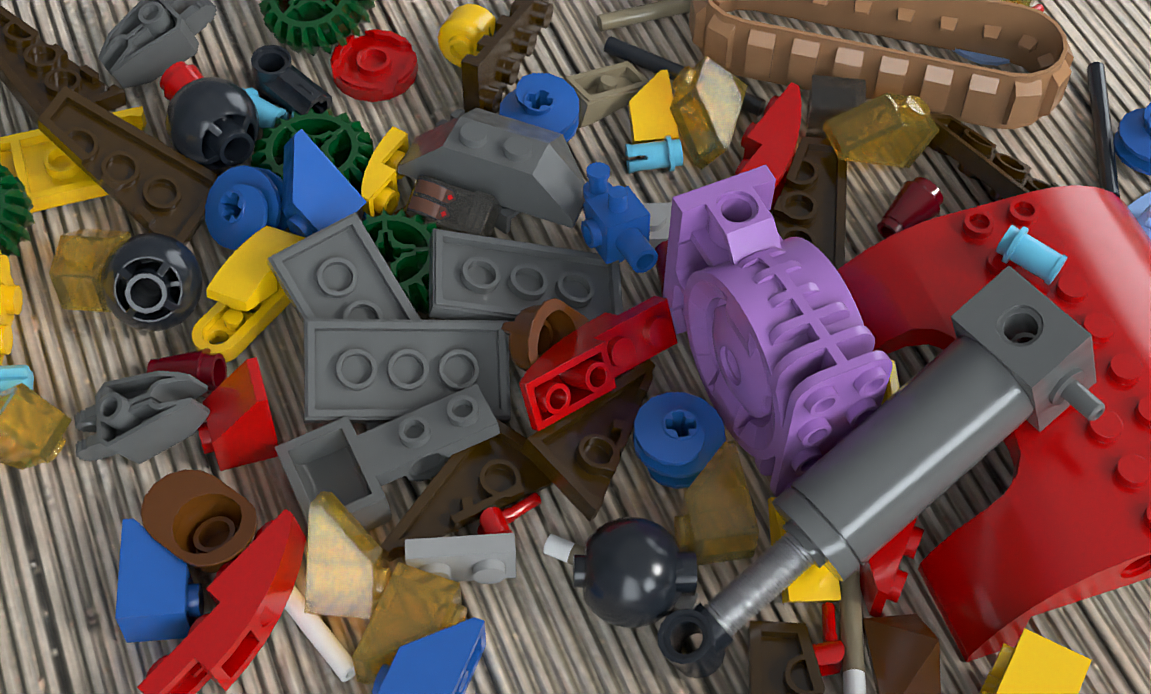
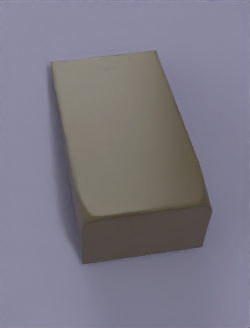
[562,61,649,128]

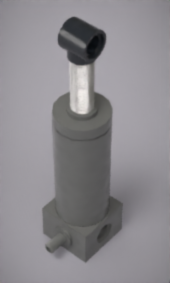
[657,266,1105,679]

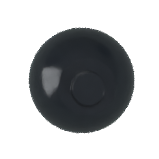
[165,77,259,170]
[101,233,203,332]
[573,517,697,628]

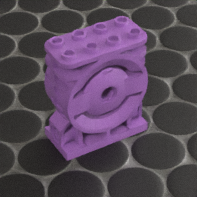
[663,165,892,497]

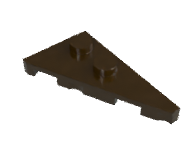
[379,419,553,562]

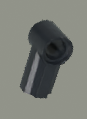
[251,45,332,115]

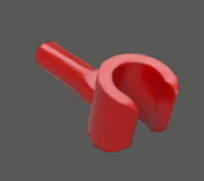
[477,493,541,535]
[812,602,845,676]

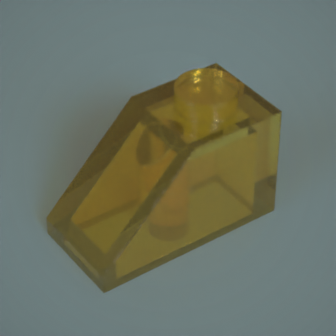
[670,56,748,170]
[822,93,939,168]
[49,229,132,312]
[0,383,72,470]
[674,440,759,566]
[304,491,391,619]
[352,562,467,685]

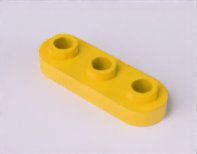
[192,280,291,363]

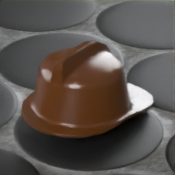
[501,298,589,372]
[141,469,258,573]

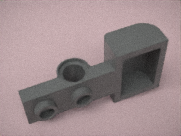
[275,384,500,546]

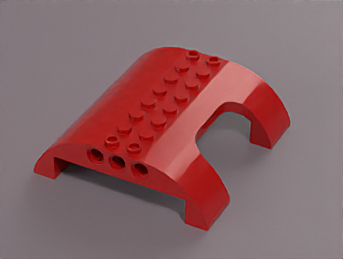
[837,185,1151,662]

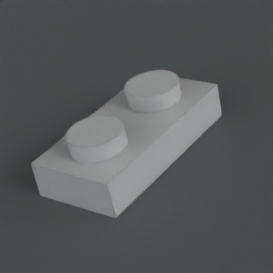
[405,533,516,588]

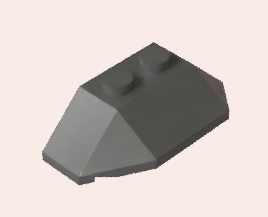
[398,108,586,229]

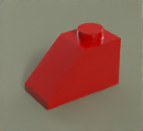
[198,357,278,471]

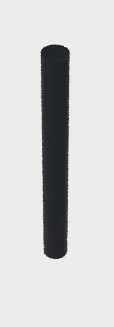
[604,36,766,116]
[1087,62,1120,198]

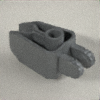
[98,0,217,88]
[75,371,210,464]

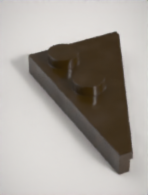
[522,359,656,522]

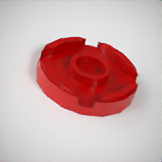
[330,29,418,102]

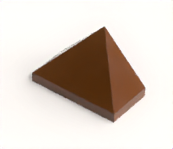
[862,614,941,694]

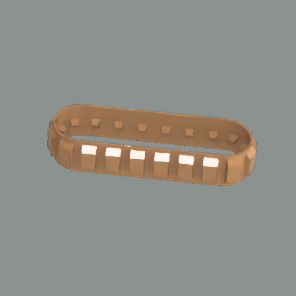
[689,0,1074,129]

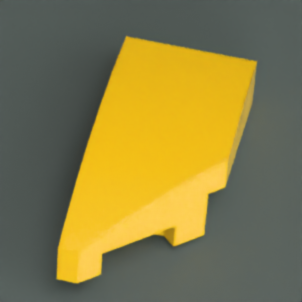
[628,70,679,145]

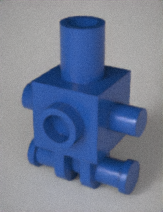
[581,162,658,273]

